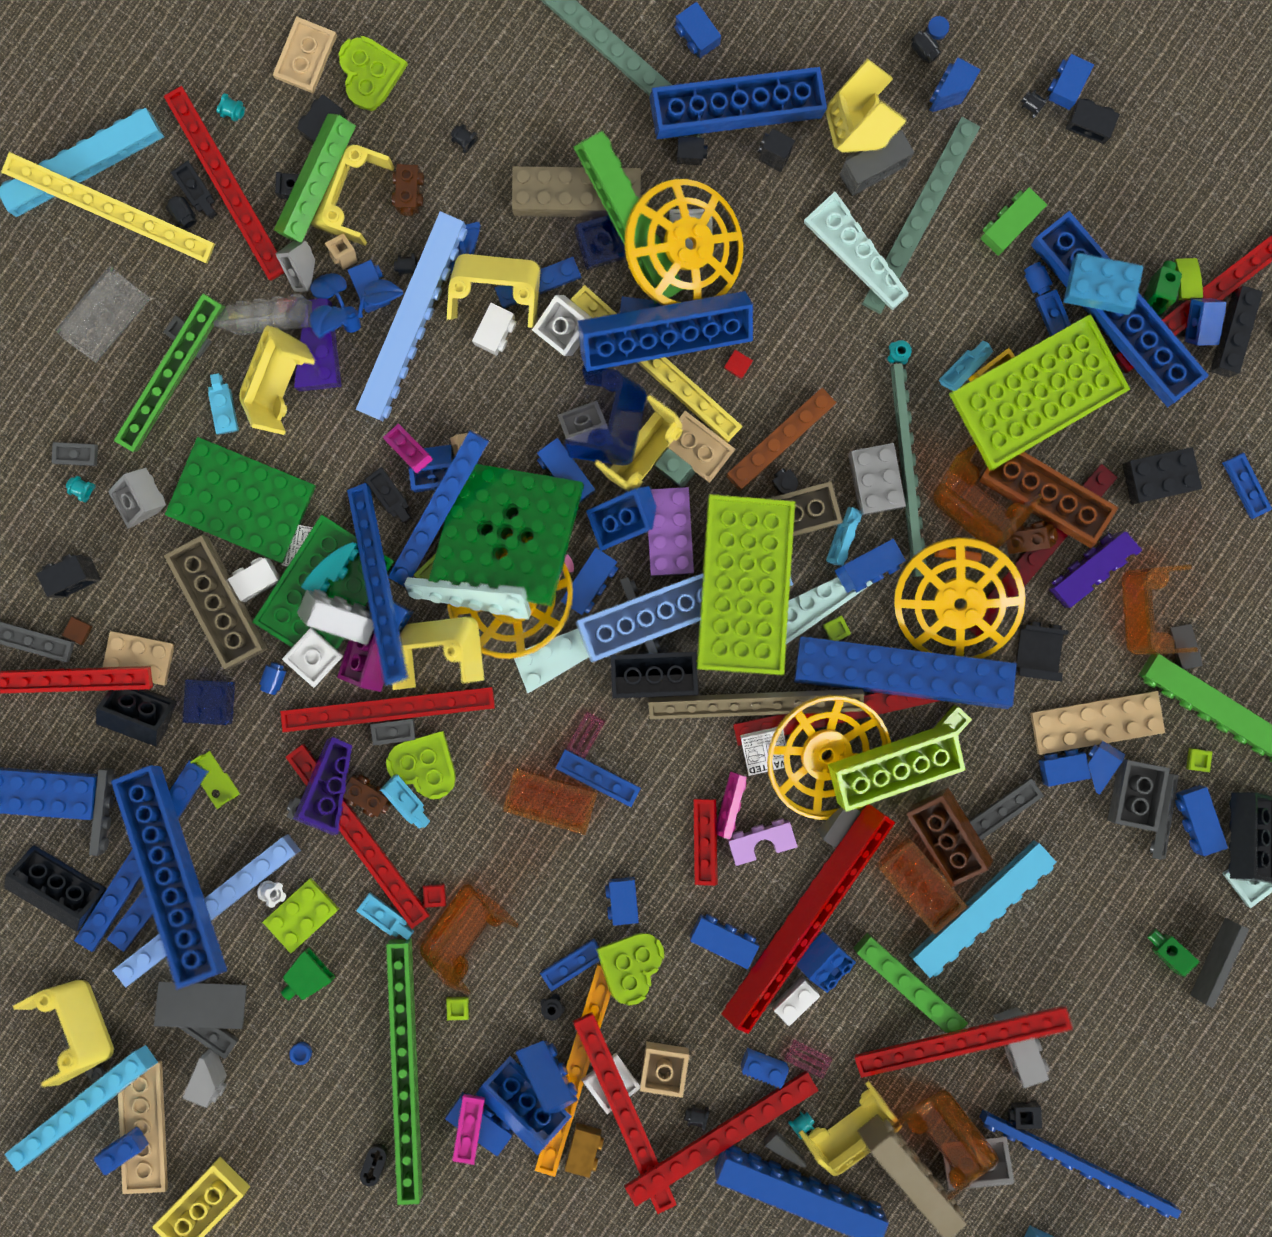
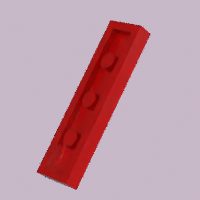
[694,799,718,886]

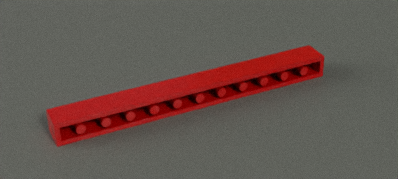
[721,804,895,1034]

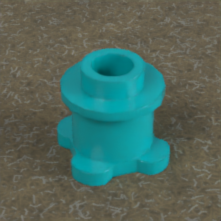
[216,93,245,122]
[887,340,912,365]
[66,476,96,503]
[788,1111,815,1140]

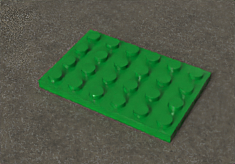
[165,437,316,563]
[253,514,395,650]

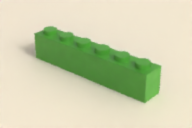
[274,114,356,243]
[853,933,968,1033]

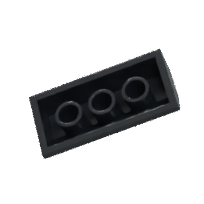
[610,652,698,699]
[1229,792,1272,883]
[4,845,106,932]

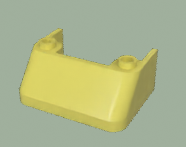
[825,58,906,152]
[311,145,395,246]
[447,254,540,328]
[239,326,315,435]
[595,395,683,492]
[392,617,484,690]
[13,980,114,1087]
[799,1081,902,1176]

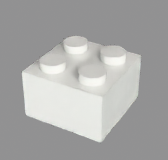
[532,295,592,356]

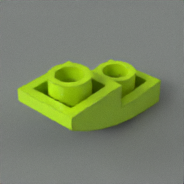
[1174,258,1203,300]

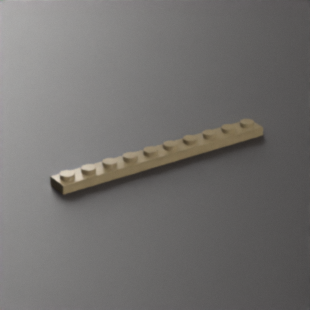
[648,689,864,719]

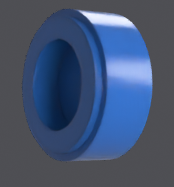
[927,16,949,40]
[289,1042,312,1065]

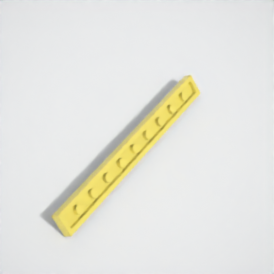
[1,152,215,264]
[571,285,743,443]

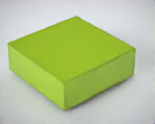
[822,615,851,641]
[1186,748,1213,773]
[446,997,469,1020]

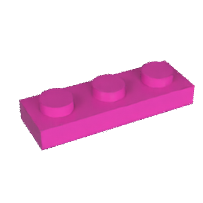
[383,424,433,474]
[717,771,747,839]
[453,1094,485,1165]

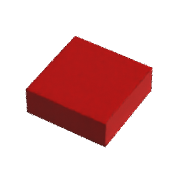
[724,350,753,380]
[423,884,446,908]

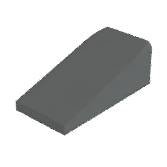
[1170,624,1203,669]
[817,807,861,848]
[763,1128,806,1168]

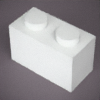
[472,303,517,356]
[228,557,281,602]
[772,975,820,1026]

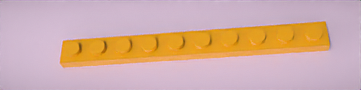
[535,964,611,1177]

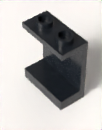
[1016,621,1069,682]

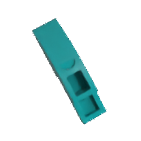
[301,542,359,592]

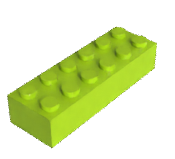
[828,724,965,812]

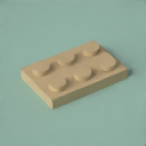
[273,16,337,94]
[668,411,736,484]
[102,631,175,685]

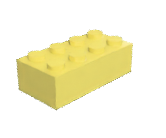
[152,1157,250,1237]

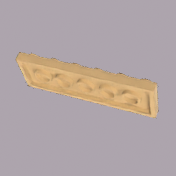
[1030,691,1165,755]
[118,1061,168,1194]

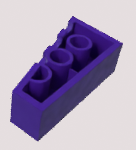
[294,298,342,392]
[1049,531,1143,608]
[293,737,352,835]

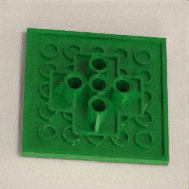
[428,464,584,607]

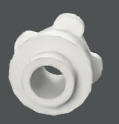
[257,880,286,908]

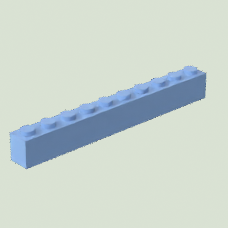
[356,211,467,421]
[112,834,301,988]

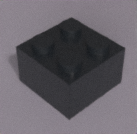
[36,553,101,598]

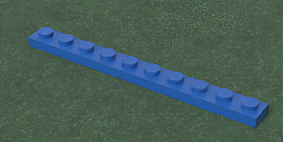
[347,483,408,686]
[74,760,209,952]
[979,1109,1181,1219]

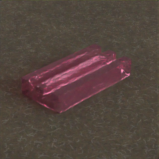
[566,711,605,759]
[784,1039,832,1079]

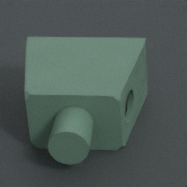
[653,448,695,488]

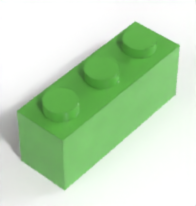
[980,187,1047,256]

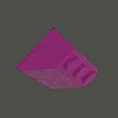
[337,629,384,692]

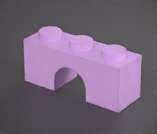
[727,818,797,866]

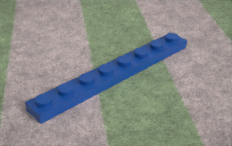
[388,430,489,587]

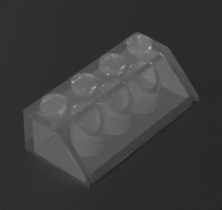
[55,265,150,363]
[214,294,312,335]

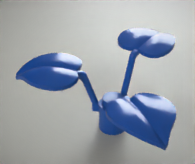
[310,273,403,339]

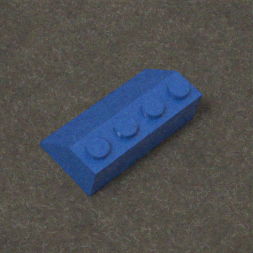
[476,1056,572,1155]

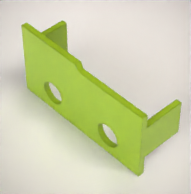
[190,751,240,809]

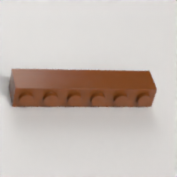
[726,387,836,491]

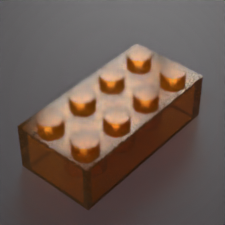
[503,767,598,835]
[875,837,968,934]

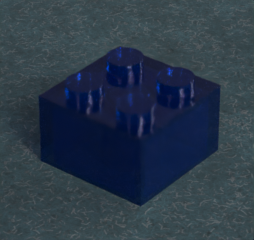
[574,215,626,270]
[183,679,235,725]

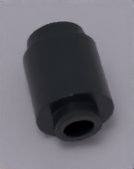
[911,31,942,64]
[166,196,197,230]

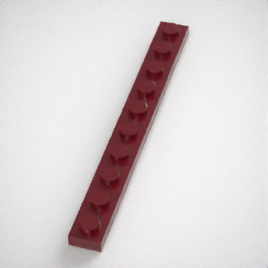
[967,464,1118,637]

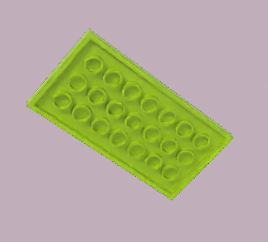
[949,314,1130,470]
[697,495,795,675]

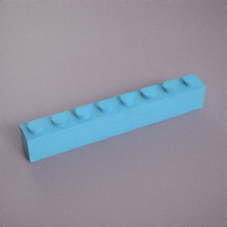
[0,108,164,217]
[909,840,1056,978]
[4,1045,158,1172]

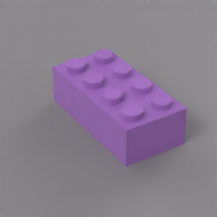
[648,487,694,576]

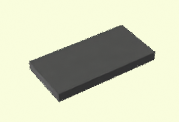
[1190,918,1249,1008]
[154,982,247,1029]

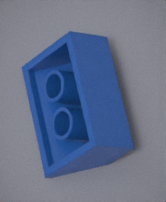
[586,486,657,551]
[516,1041,578,1114]

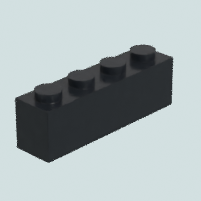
[1210,286,1263,378]

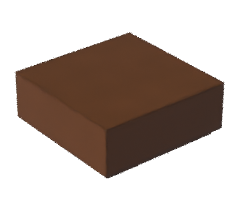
[62,616,93,645]

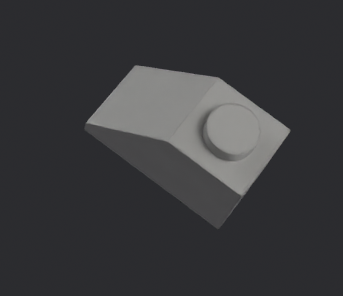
[276,240,315,292]

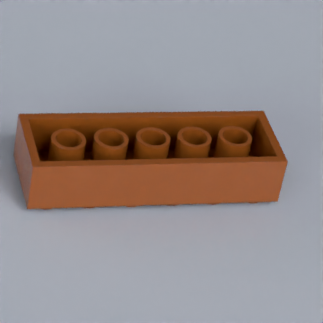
[979,452,1118,548]

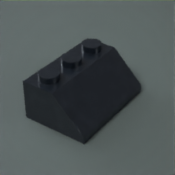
[96,689,177,747]

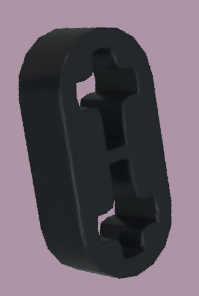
[360,1144,388,1187]

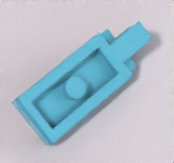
[939,341,993,391]
[208,373,239,435]
[826,507,862,566]
[380,774,430,829]
[356,892,414,940]

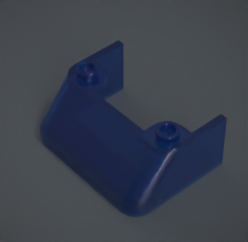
[565,365,647,466]

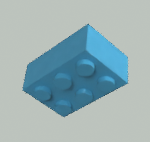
[1064,253,1143,315]

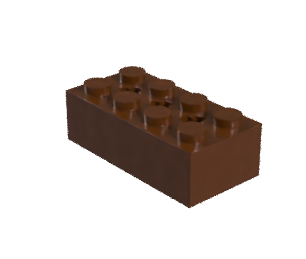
[906,787,993,887]

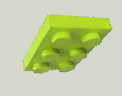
[262,878,339,953]

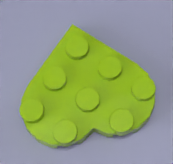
[339,36,408,111]
[386,731,456,799]
[596,933,664,1005]

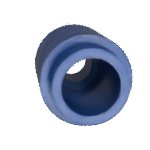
[1024,262,1053,296]
[259,662,287,695]

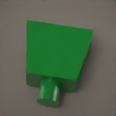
[1143,261,1182,316]
[1147,929,1200,977]
[281,947,336,1001]

